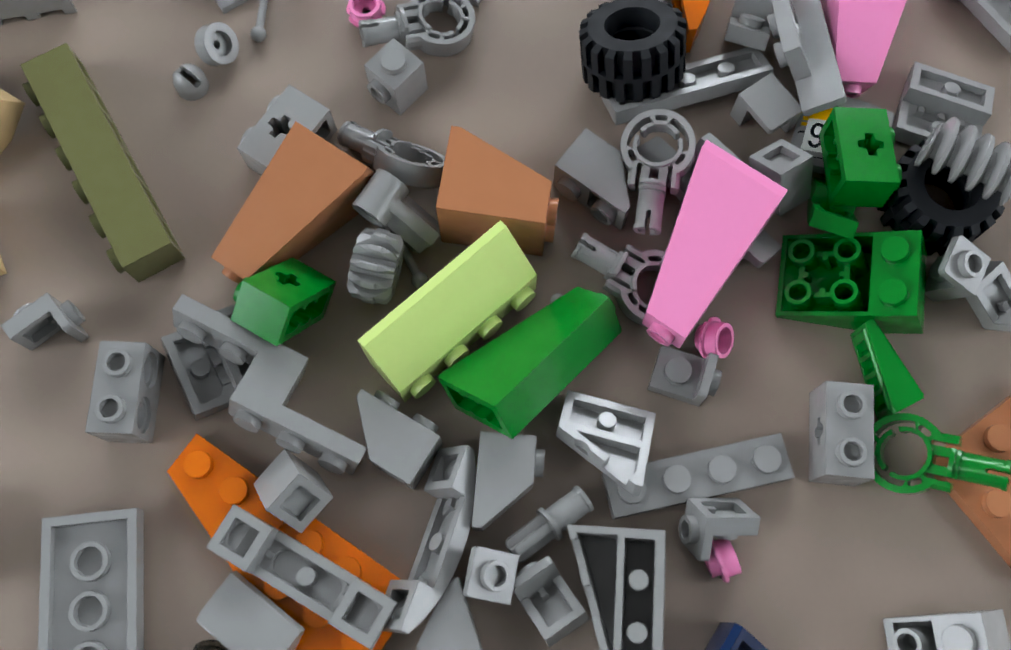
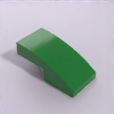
[807,177,859,239]

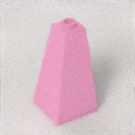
[820,0,907,98]
[642,140,788,349]

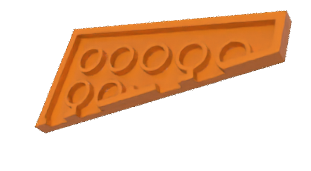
[167,433,402,650]

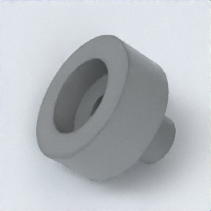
[194,22,239,66]

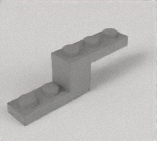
[172,294,367,475]

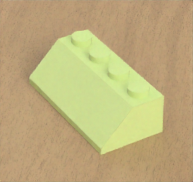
[357,220,537,402]

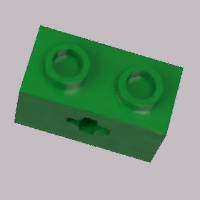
[819,107,902,208]
[230,257,336,346]

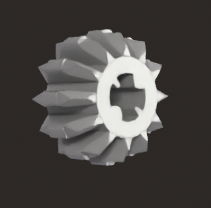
[347,228,405,305]

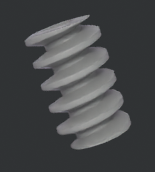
[914,117,1011,206]

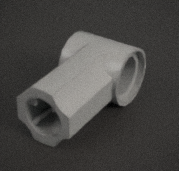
[351,168,440,254]

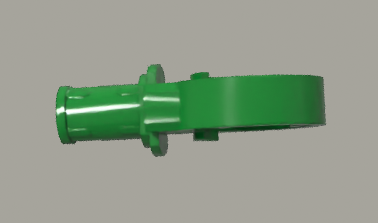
[873,413,1011,495]

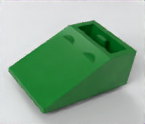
[776,230,927,334]

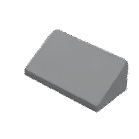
[196,571,305,650]

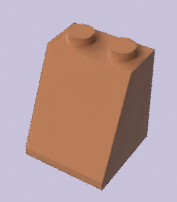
[436,126,559,256]

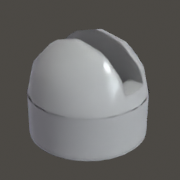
[173,63,209,101]

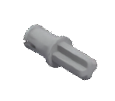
[505,486,594,563]

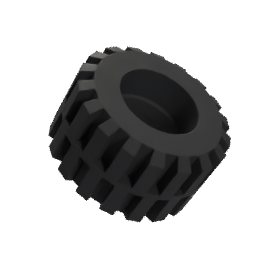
[579,0,686,103]
[877,138,1005,256]

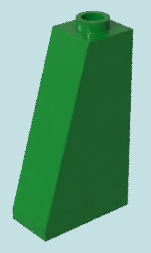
[438,286,622,439]

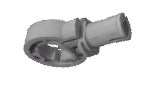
[359,0,475,57]
[620,109,696,235]
[338,121,445,188]
[570,232,666,326]

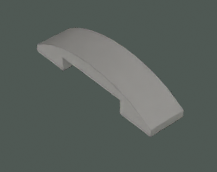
[383,445,476,634]
[206,504,399,650]

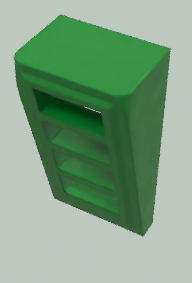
[850,318,924,420]

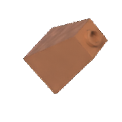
[211,121,375,284]

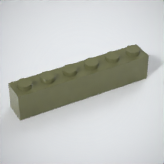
[20,42,185,282]

